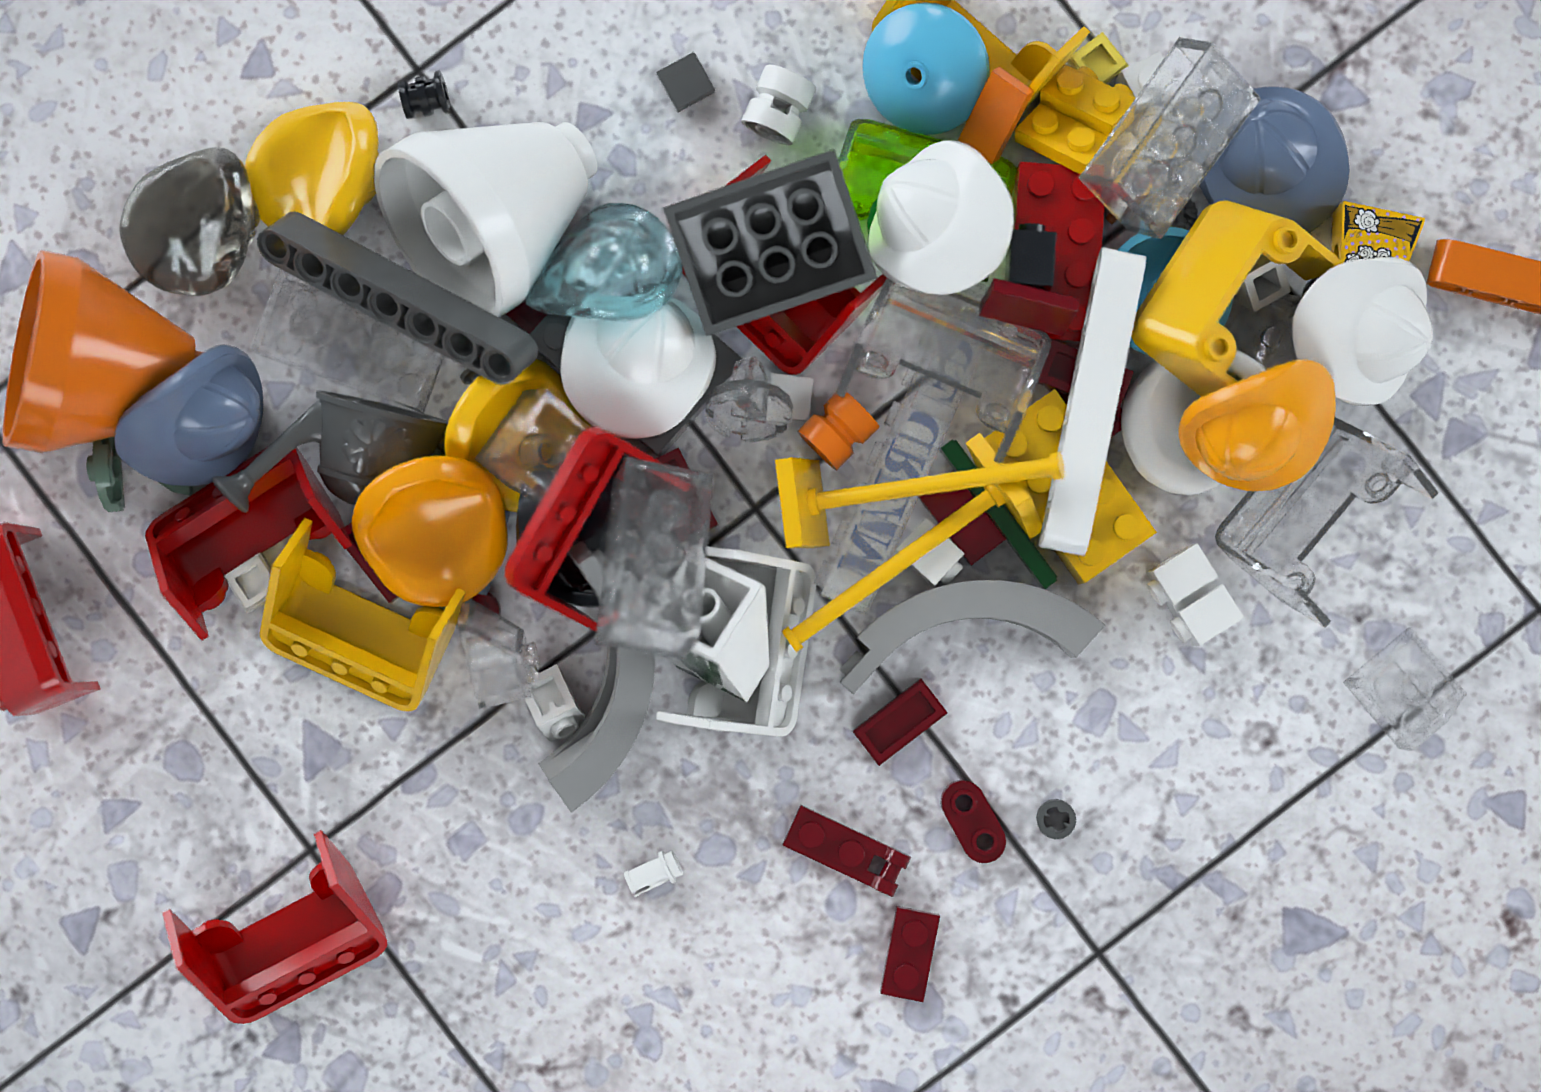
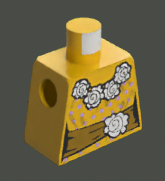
[1331,201,1425,263]

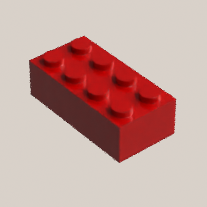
[1002,161,1107,348]

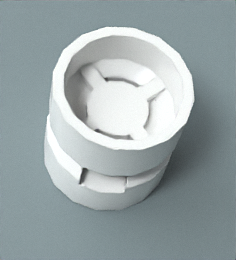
[741,65,816,145]

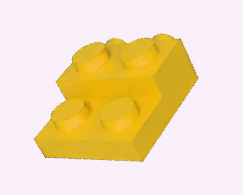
[1015,64,1138,177]

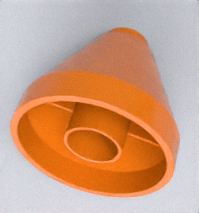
[2,250,203,453]

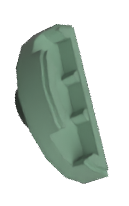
[86,437,125,512]

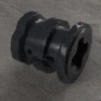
[398,70,450,119]

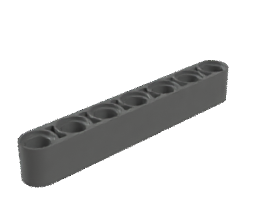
[257,211,538,385]

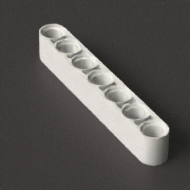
[1039,247,1146,556]

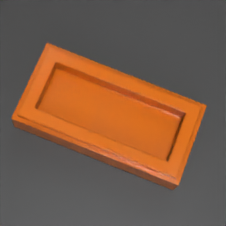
[958,66,1034,164]

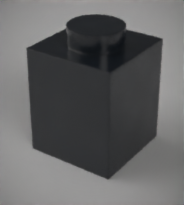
[1005,223,1056,291]

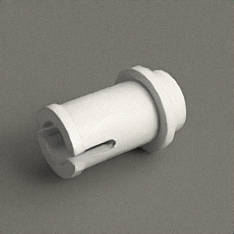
[624,850,683,897]

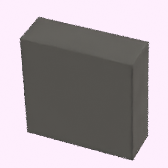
[656,52,715,113]

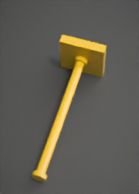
[781,432,1042,653]
[775,452,1065,548]

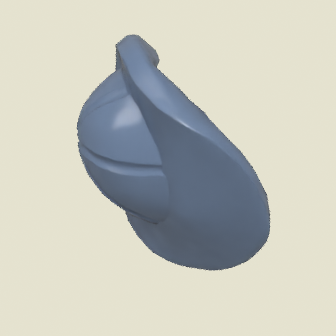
[1194,86,1350,233]
[114,344,263,486]

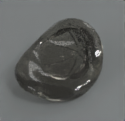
[119,147,261,296]

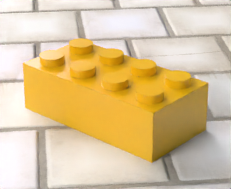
[985,389,1157,585]

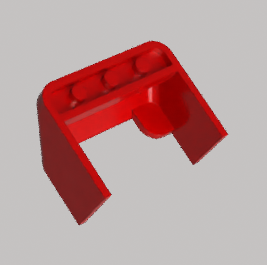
[677,155,890,375]
[505,427,691,636]
[145,445,352,641]
[0,522,101,716]
[162,830,388,1024]

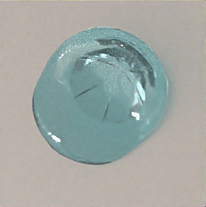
[526,203,683,321]

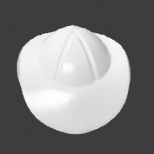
[869,140,1014,295]
[1292,257,1433,406]
[560,285,716,438]
[1121,350,1265,495]

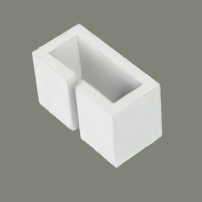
[1146,543,1245,646]

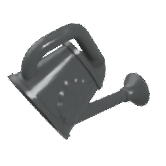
[212,390,449,513]

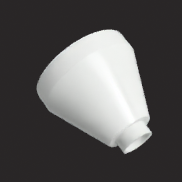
[374,122,598,318]

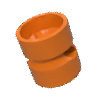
[797,388,880,471]

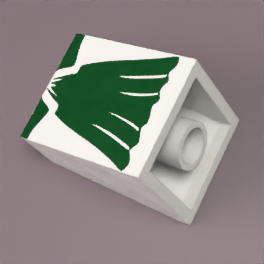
[643,551,770,702]

